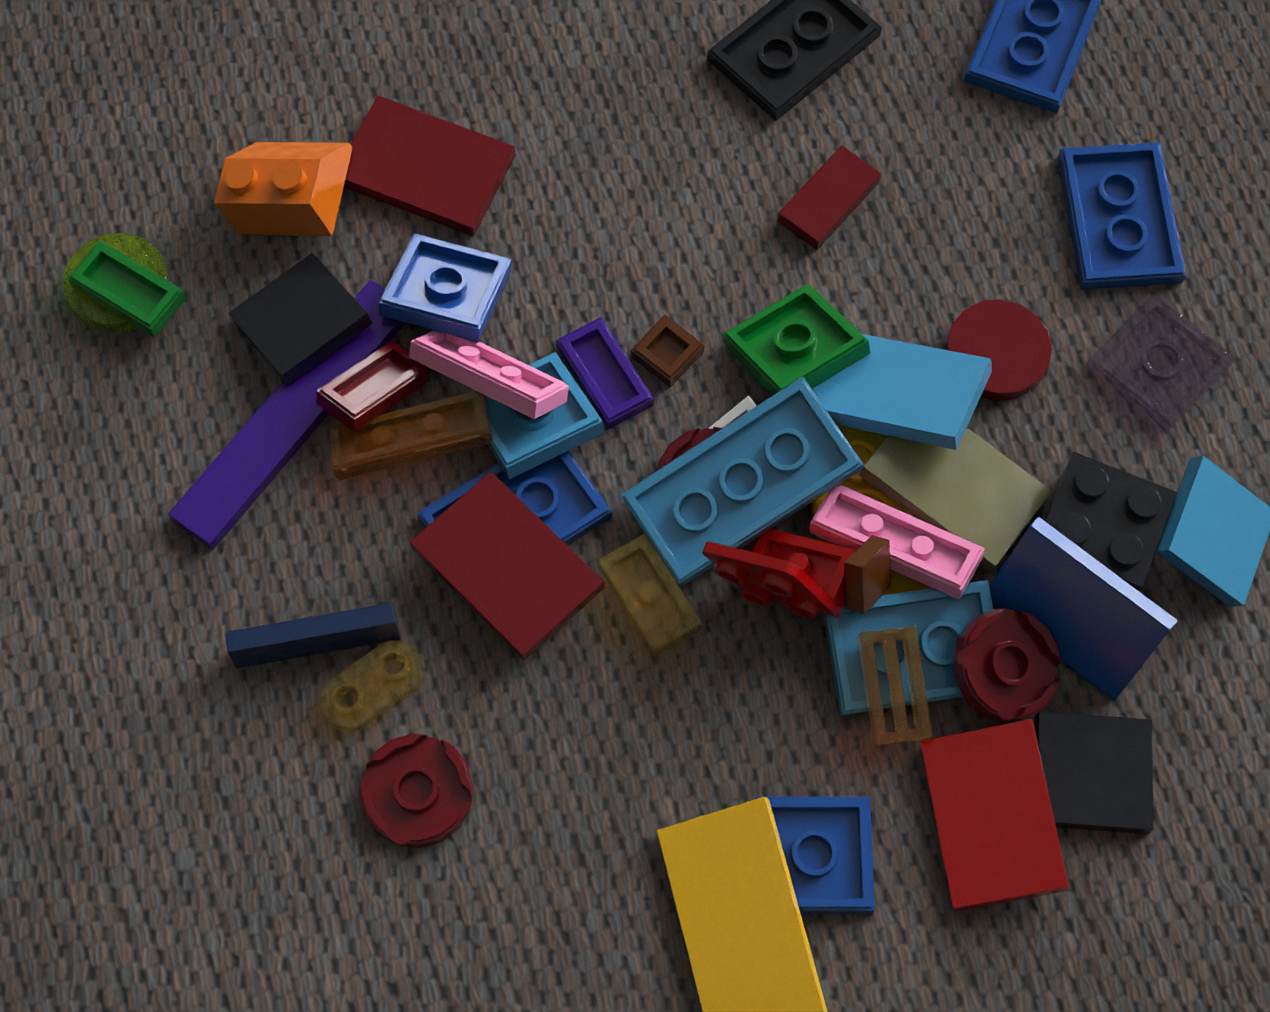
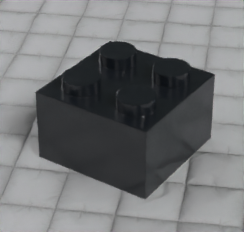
[1044,452,1177,592]

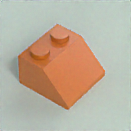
[214,142,353,236]

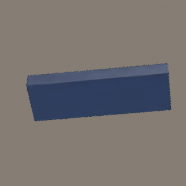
[225,603,401,669]

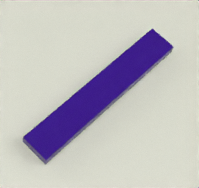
[168,279,406,550]

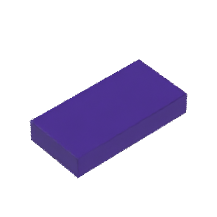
[556,317,654,430]

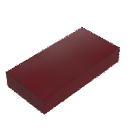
[777,145,881,250]
[316,340,431,432]

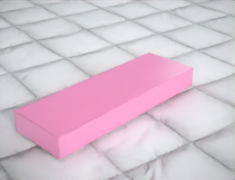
[409,330,569,419]
[809,484,985,600]

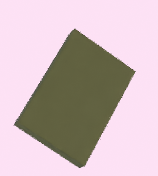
[859,428,1052,573]

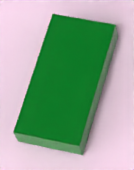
[67,240,186,338]

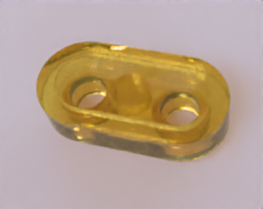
[320,641,424,733]

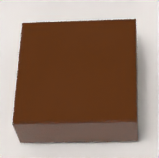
[631,315,705,388]
[844,535,891,614]

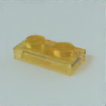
[598,534,702,657]

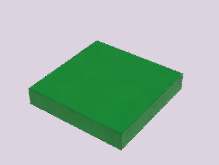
[722,284,870,395]

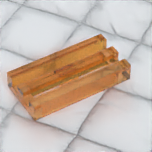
[857,625,933,746]

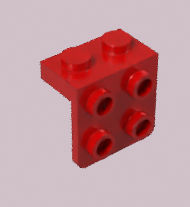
[702,529,856,619]

